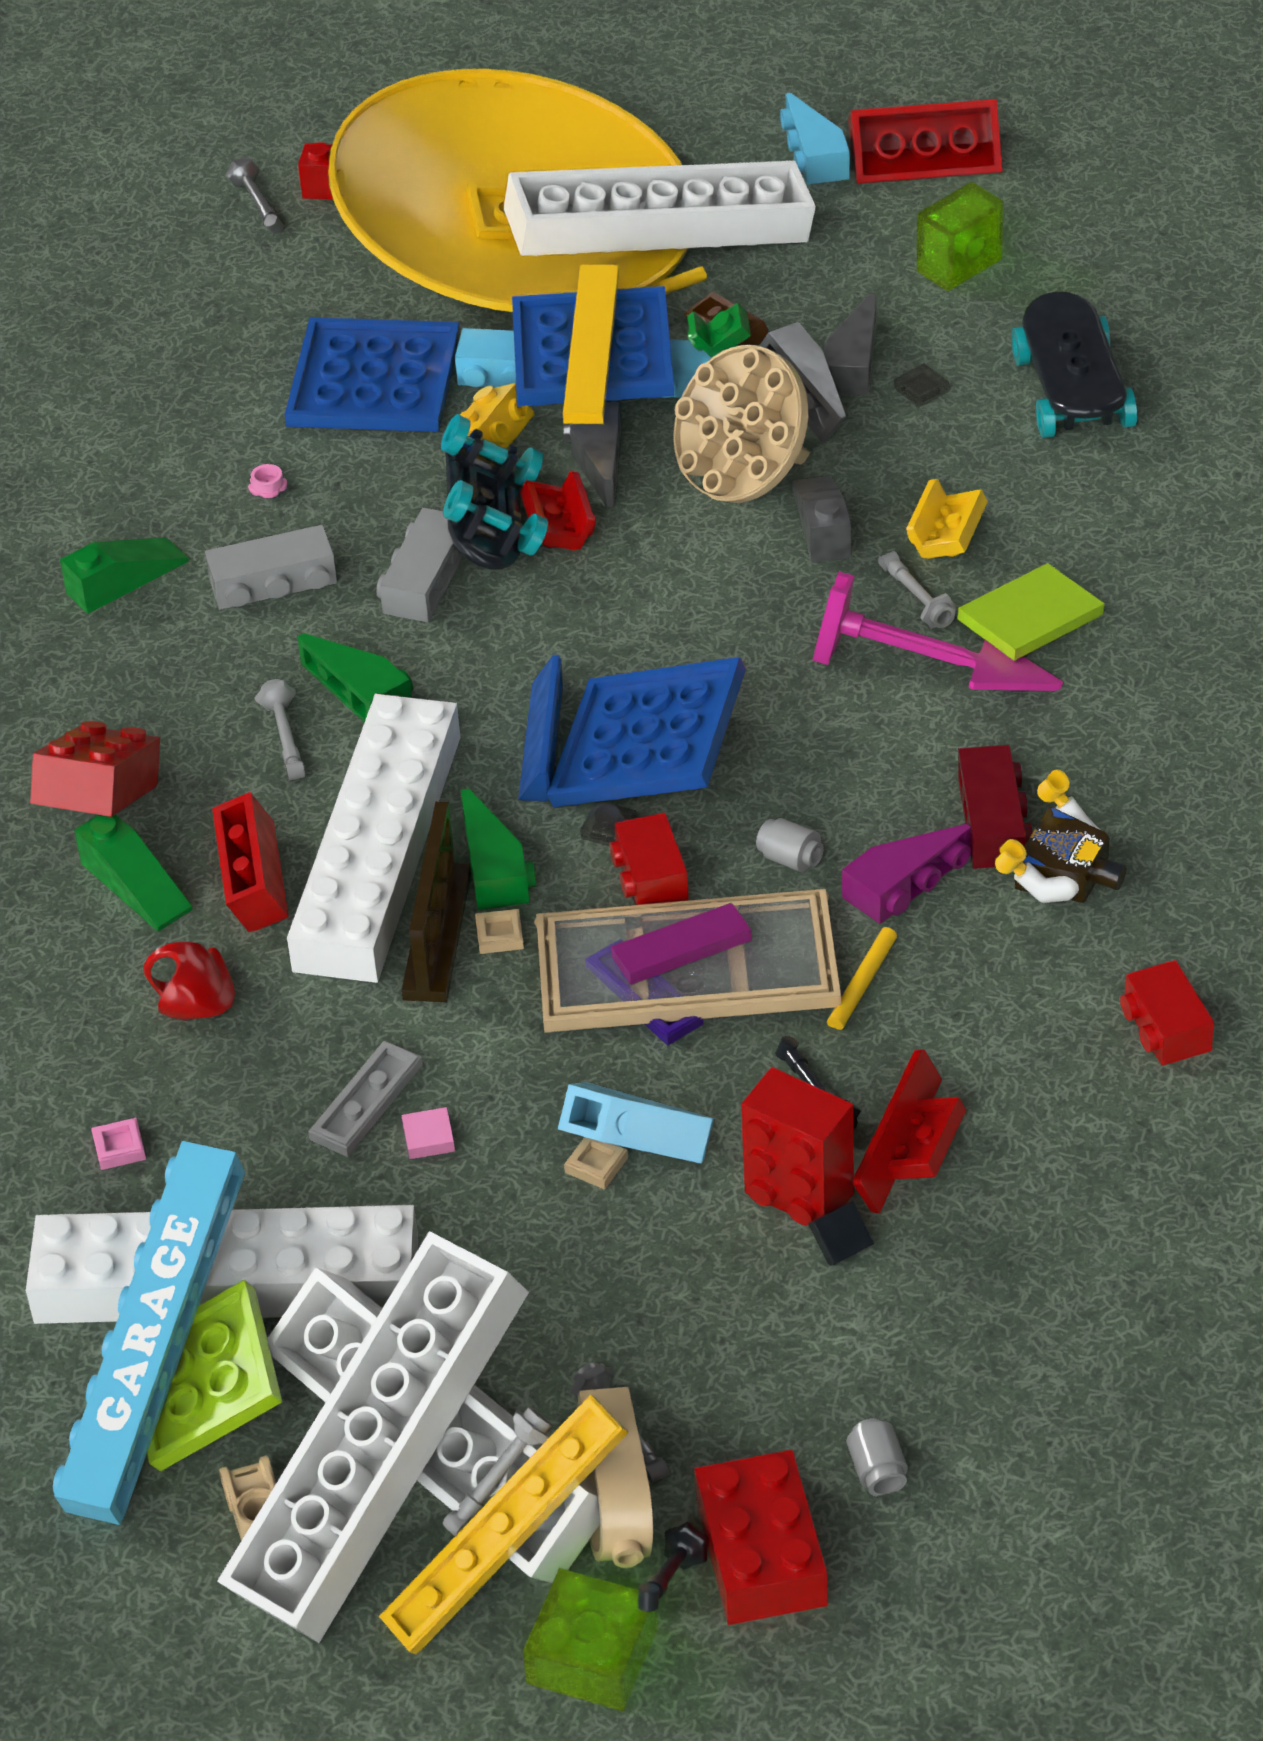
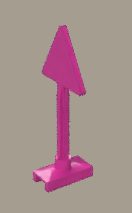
[812,571,1063,691]

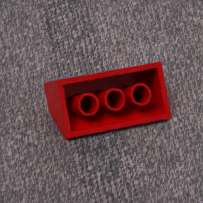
[848,99,1003,184]

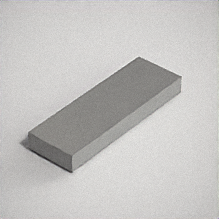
[308,1041,423,1157]

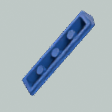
[518,655,563,801]

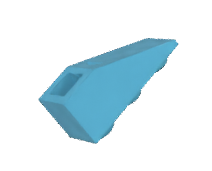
[780,93,850,185]
[558,1082,715,1164]

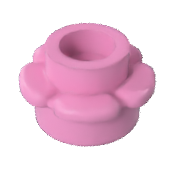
[248,464,287,498]

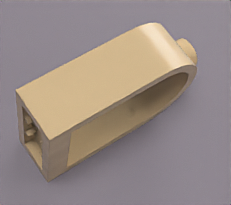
[577,1387,653,1568]

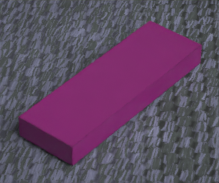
[611,903,752,985]

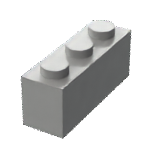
[376,507,464,622]
[205,525,337,610]

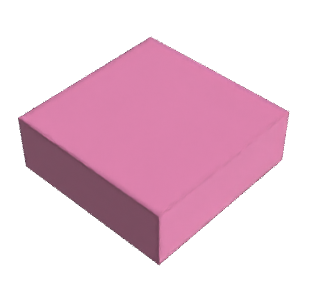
[401,1107,455,1159]
[91,1118,146,1170]

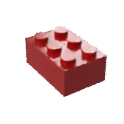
[30,721,161,817]
[741,1067,854,1226]
[694,1449,828,1625]

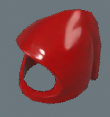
[143,941,235,1021]

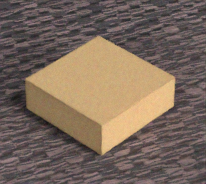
[475,909,524,954]
[564,1137,628,1190]

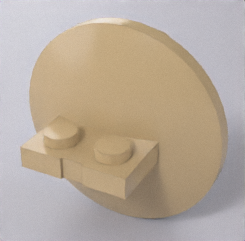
[674,345,811,503]

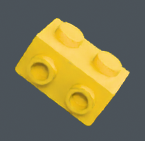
[459,383,534,449]
[907,479,988,559]

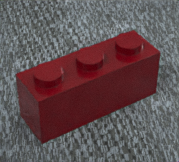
[958,745,1033,869]

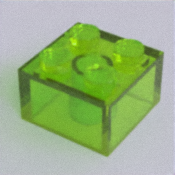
[917,181,1004,292]
[523,1568,658,1712]

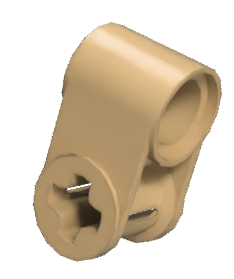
[219,1455,276,1541]

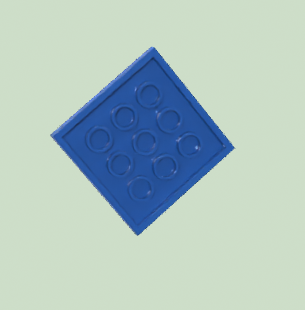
[512,286,674,406]
[285,317,460,432]
[547,657,746,807]

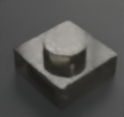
[580,801,637,846]

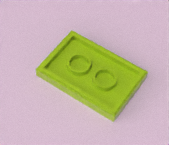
[957,563,1105,661]

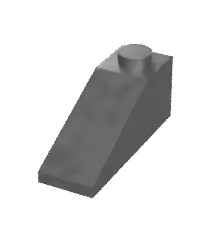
[824,294,877,395]
[759,322,846,443]
[563,402,621,508]
[792,476,851,563]

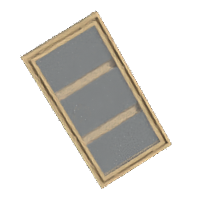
[534,889,841,1033]

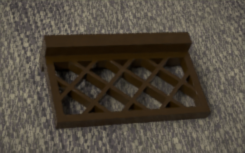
[401,801,471,1003]

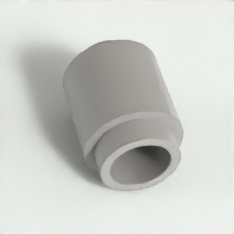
[756,818,824,873]
[846,1418,908,1496]

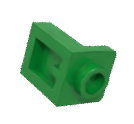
[687,302,751,358]

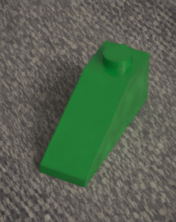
[60,537,189,614]
[297,633,413,723]
[461,789,536,910]
[74,814,193,932]

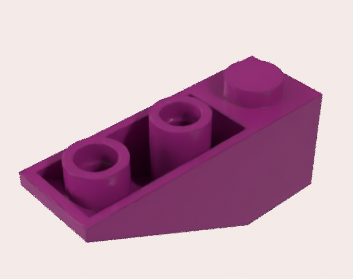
[842,824,971,924]

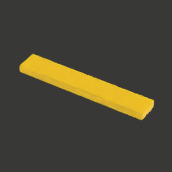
[563,265,619,424]
[379,1394,629,1654]

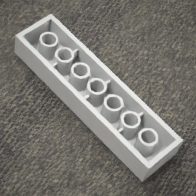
[504,161,816,256]
[287,694,460,983]
[26,1205,418,1324]
[217,1231,529,1643]
[267,1267,600,1584]

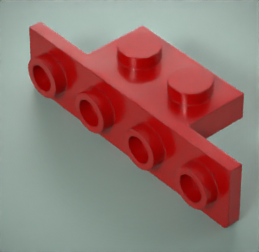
[853,1049,966,1214]

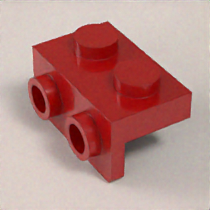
[520,471,596,550]

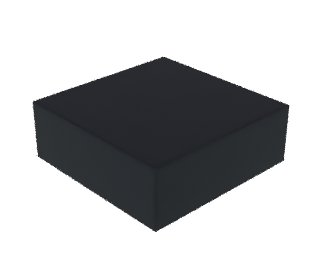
[808,1201,874,1266]

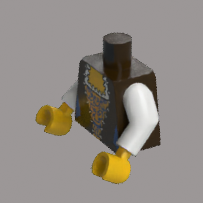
[995,769,1127,903]

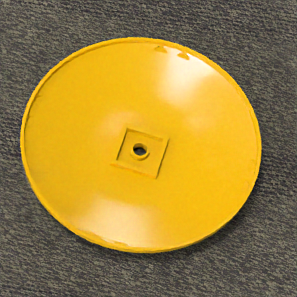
[328,69,688,312]

